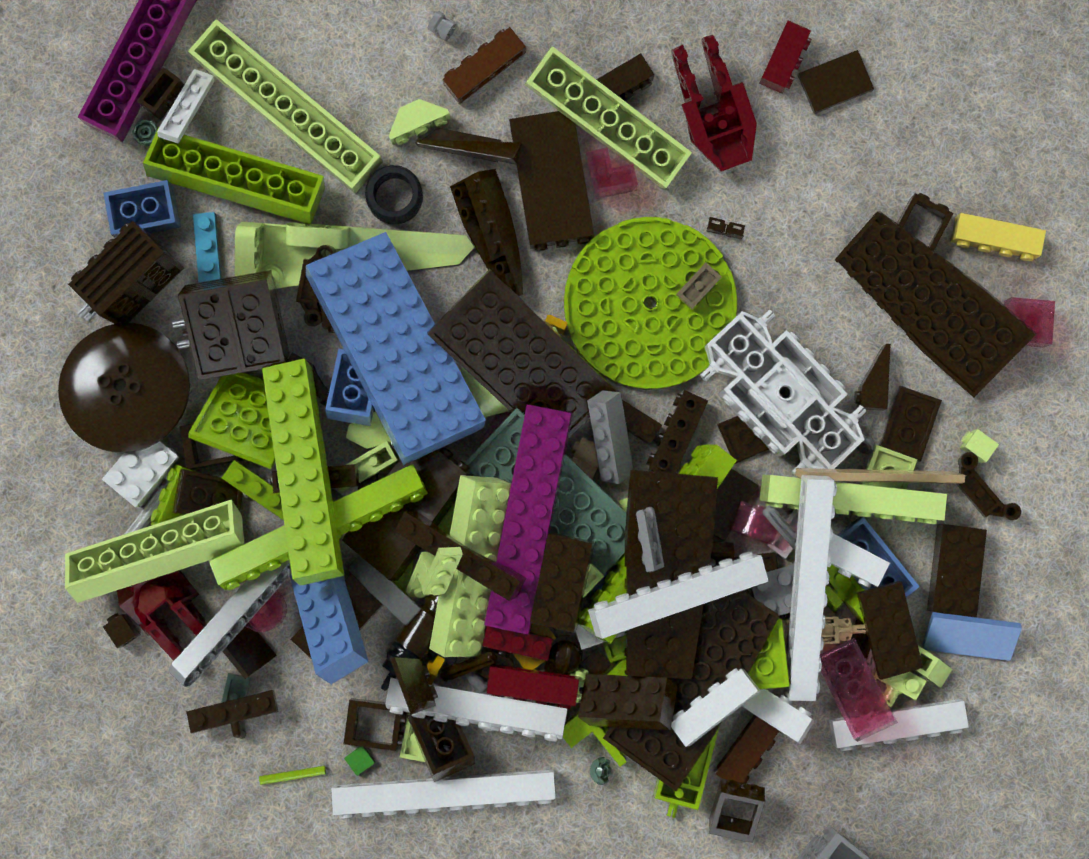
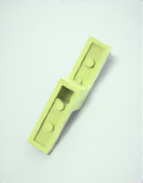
[338,441,400,493]
[406,547,463,598]

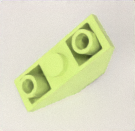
[389,99,451,145]
[915,646,953,688]

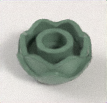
[132,120,158,146]
[590,757,611,785]

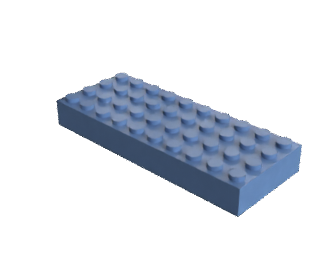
[306,232,486,465]

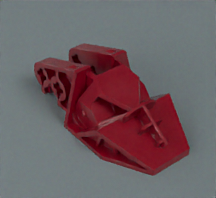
[671,35,757,172]
[117,570,207,661]

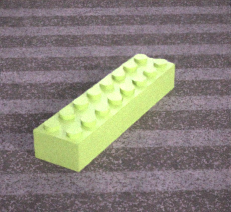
[524,46,692,188]
[760,474,947,524]
[429,475,511,657]
[65,500,244,603]

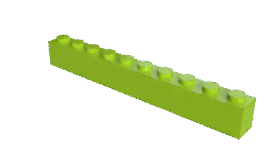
[209,464,428,590]

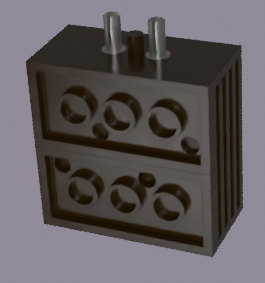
[68,221,184,325]
[172,270,290,380]

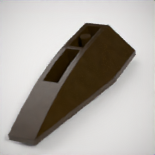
[450,169,523,296]

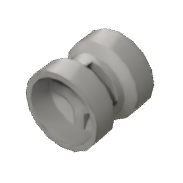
[428,11,457,41]

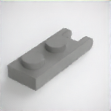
[636,507,664,572]

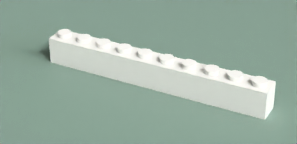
[784,475,837,701]
[331,769,556,818]

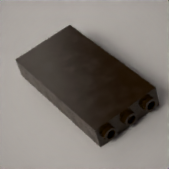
[509,111,594,251]
[342,447,474,581]

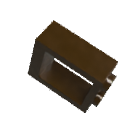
[897,193,954,250]
[179,424,243,470]
[343,698,407,751]
[709,778,765,843]

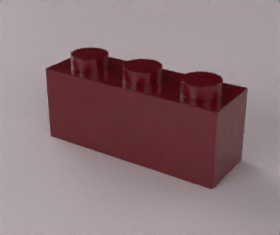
[759,20,812,94]
[482,626,553,661]

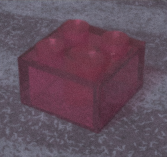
[1004,297,1055,348]

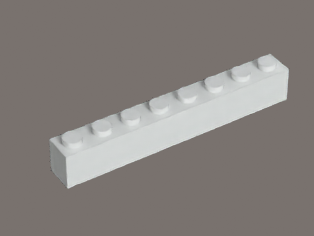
[588,552,768,639]
[385,678,567,741]

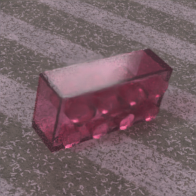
[819,638,898,742]

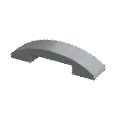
[348,555,421,626]

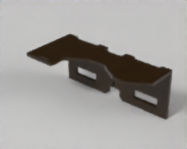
[706,217,745,240]

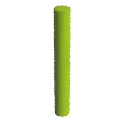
[259,765,326,785]

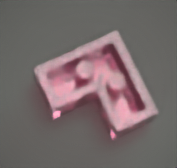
[586,148,638,199]

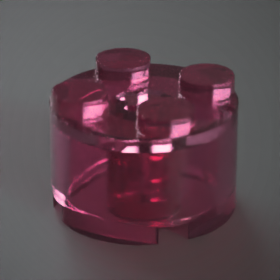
[732,501,783,545]
[245,591,287,632]

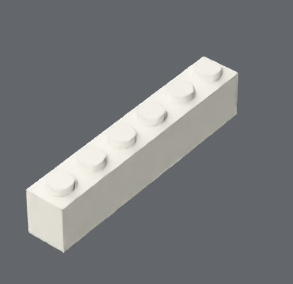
[829,699,969,751]

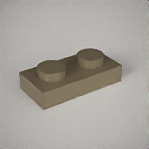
[676,263,722,310]

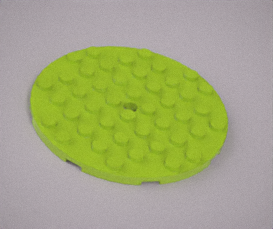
[564,217,737,389]

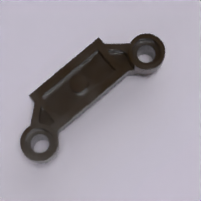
[296,245,336,327]
[956,452,1021,521]

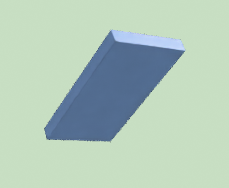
[922,612,1022,661]

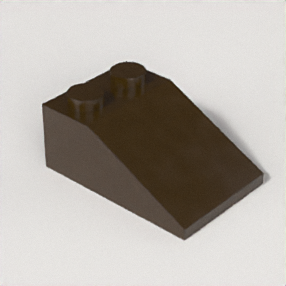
[390,657,438,715]
[407,714,475,782]

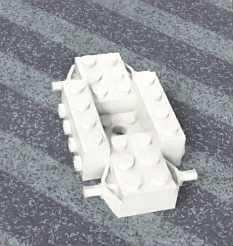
[700,310,867,478]

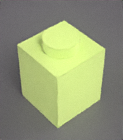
[960,429,999,463]

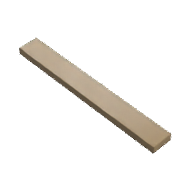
[795,468,965,483]

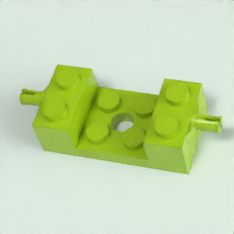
[653,726,720,818]

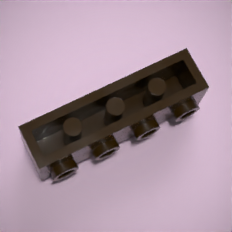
[646,390,708,474]

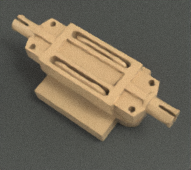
[783,607,866,652]

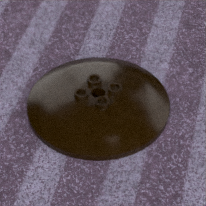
[58,323,190,453]

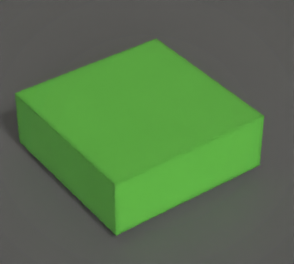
[344,747,375,776]

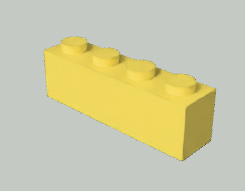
[951,213,1046,261]

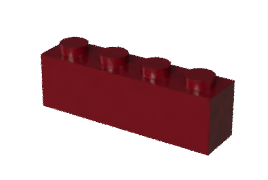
[486,664,580,709]

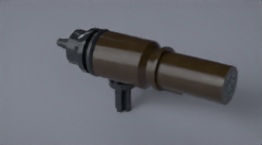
[381,594,457,691]

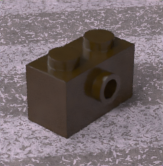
[137,67,185,120]

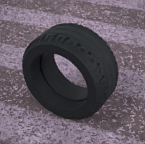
[365,165,423,225]

